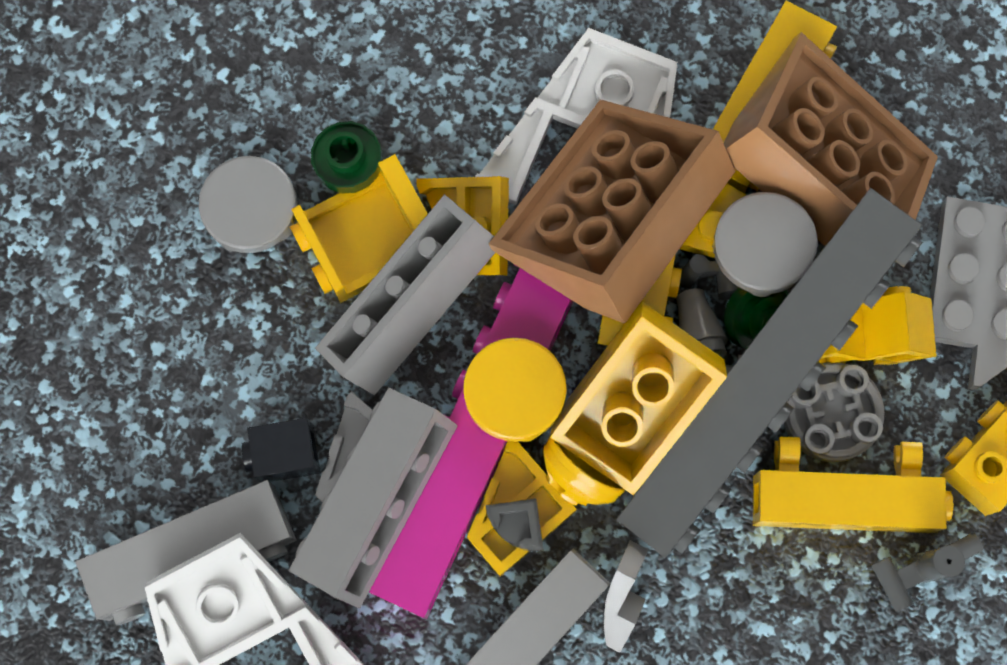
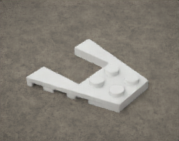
[475,28,677,205]
[144,533,364,665]

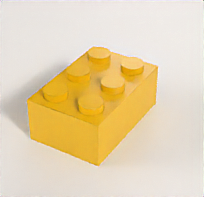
[550,301,727,496]

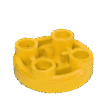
[464,338,566,442]

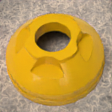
[543,436,625,506]

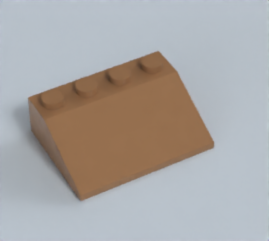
[724,32,938,246]
[488,99,735,324]

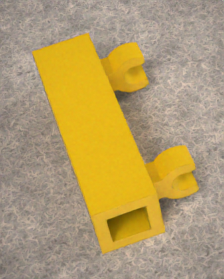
[753,437,954,533]

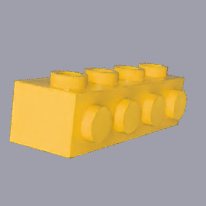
[940,400,1007,516]

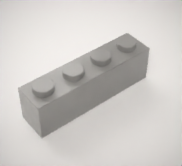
[315,194,496,395]
[288,387,458,609]
[75,480,297,626]

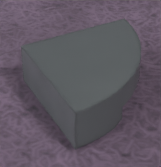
[485,499,543,551]

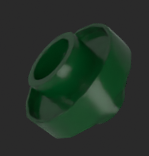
[311,121,383,193]
[724,288,789,350]

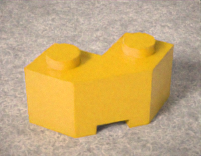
[819,286,937,365]

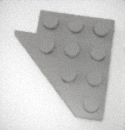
[930,196,1007,390]

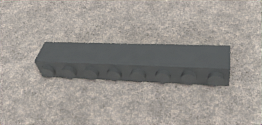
[616,188,923,558]

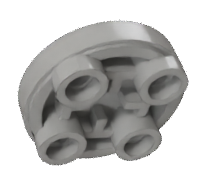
[199,156,298,253]
[712,192,818,297]
[784,362,884,462]

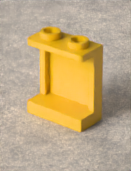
[290,155,428,303]

